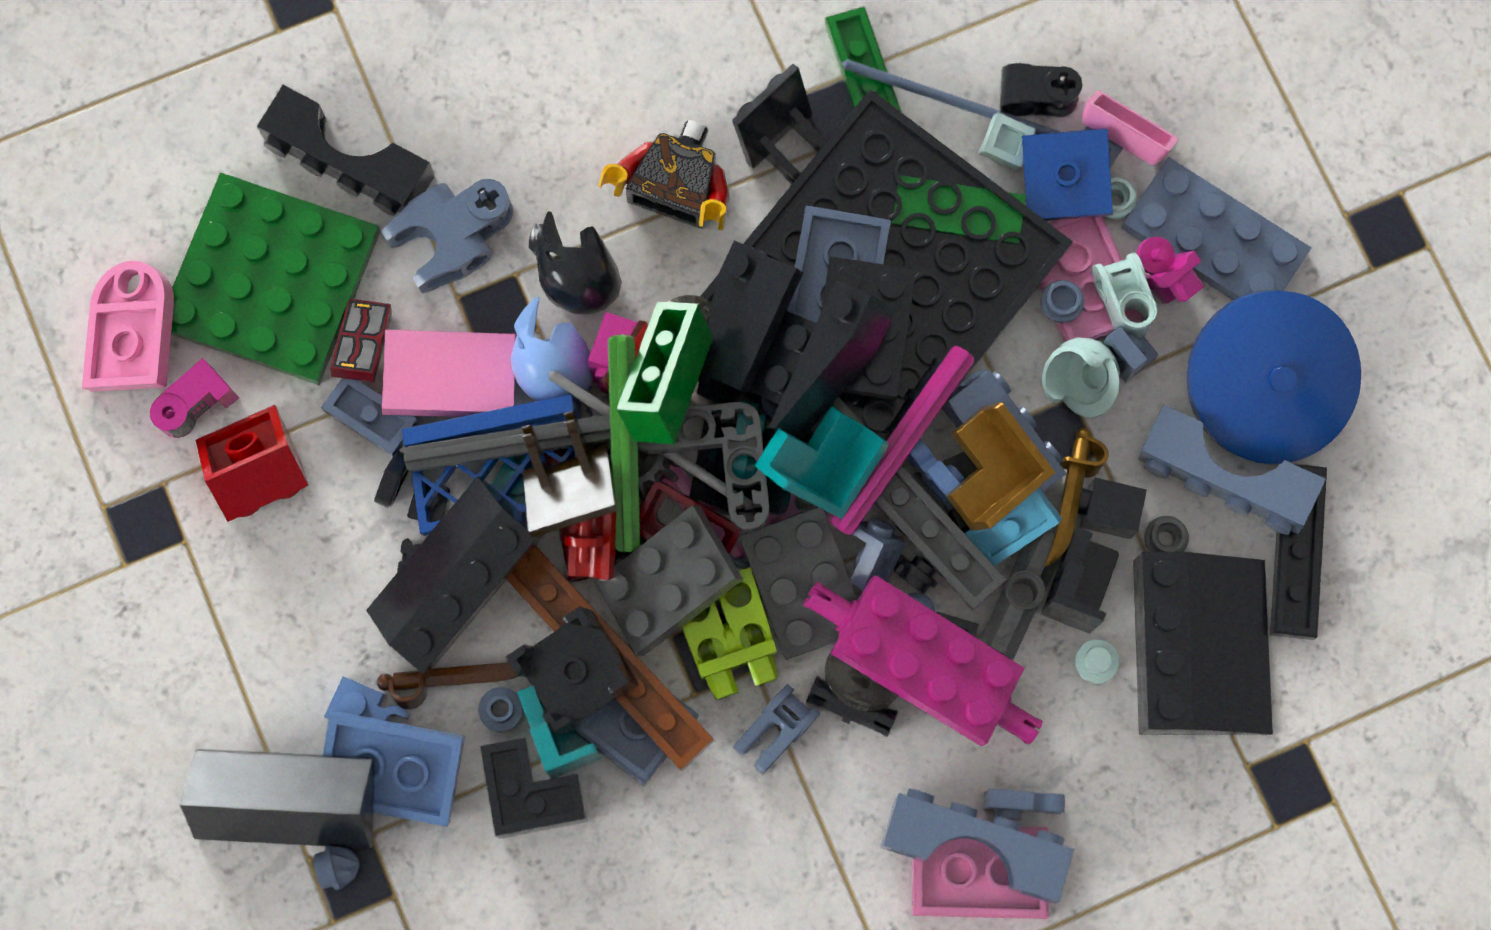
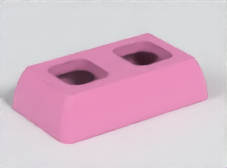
[1083,90,1178,165]

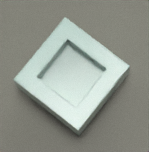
[979,112,1036,170]

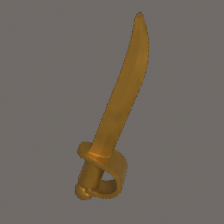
[1044,428,1109,567]

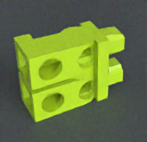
[681,567,778,701]

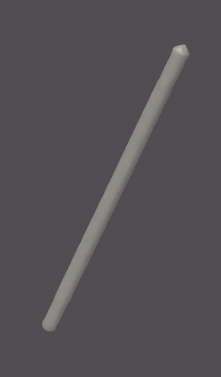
[548,371,754,510]

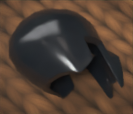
[529,211,622,315]

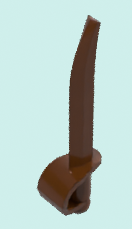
[377,662,519,710]

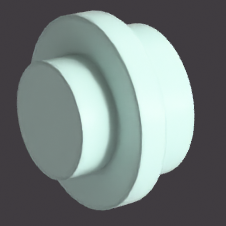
[1074,639,1120,684]

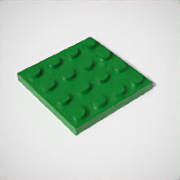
[171,172,381,385]

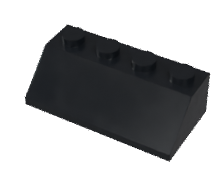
[366,476,545,674]

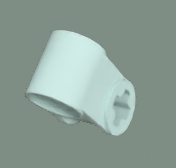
[1092,252,1157,339]

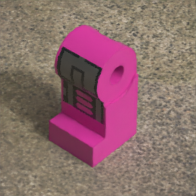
[150,358,240,438]

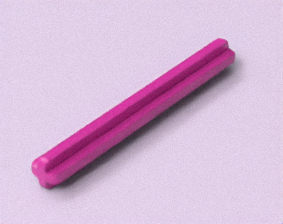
[831,346,974,535]

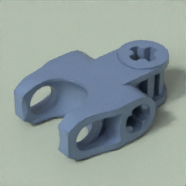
[381,179,513,294]

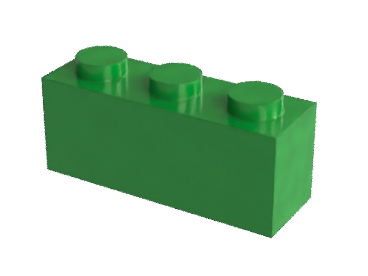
[892,175,1026,244]
[616,302,713,444]

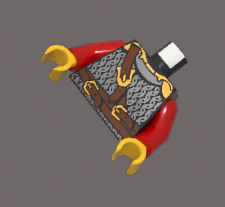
[598,120,730,230]

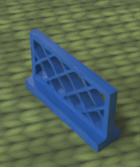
[402,394,583,536]

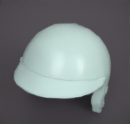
[1042,337,1120,418]

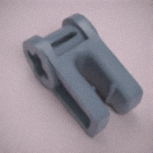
[733,684,821,775]

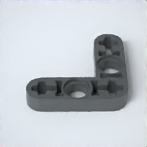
[638,402,769,533]

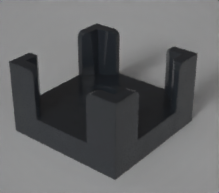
[506,606,639,734]

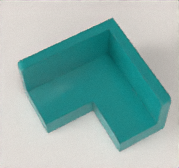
[755,406,889,519]
[517,685,602,778]

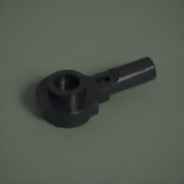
[893,554,938,594]

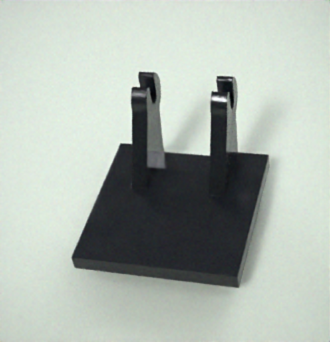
[732,64,827,184]

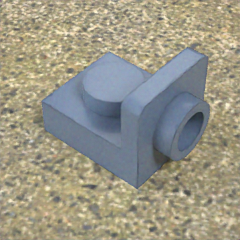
[1103,326,1158,382]
[850,518,906,591]

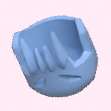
[510,297,593,401]

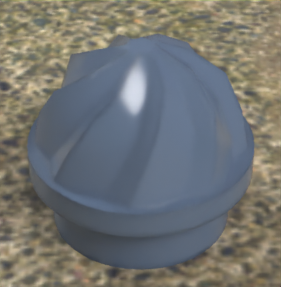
[314,845,359,890]

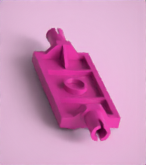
[803,575,1043,746]

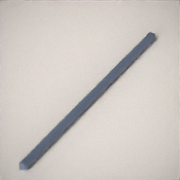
[842,60,1060,134]

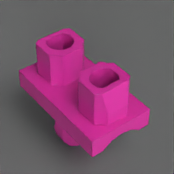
[1136,237,1204,304]

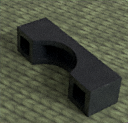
[257,84,435,216]

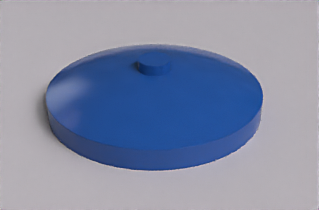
[1187,290,1361,464]

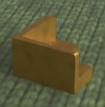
[946,402,1056,531]

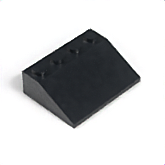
[1133,552,1273,735]

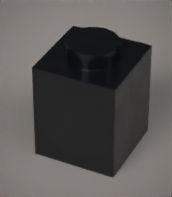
[1077,477,1147,539]

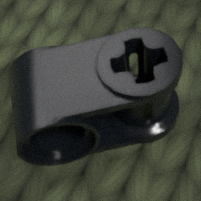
[1000,63,1083,117]

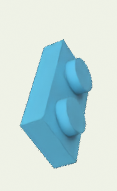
[964,487,1062,566]

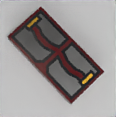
[330,299,392,382]

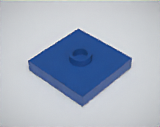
[1022,129,1113,221]

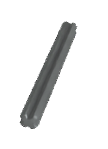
[404,414,611,472]

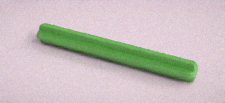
[608,334,641,552]

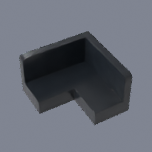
[1040,527,1119,634]
[480,738,588,839]

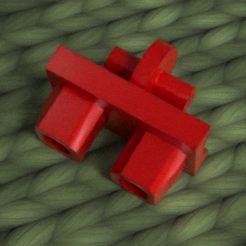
[564,499,617,580]

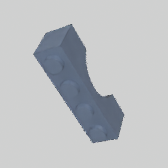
[1138,404,1326,535]
[880,788,1074,903]

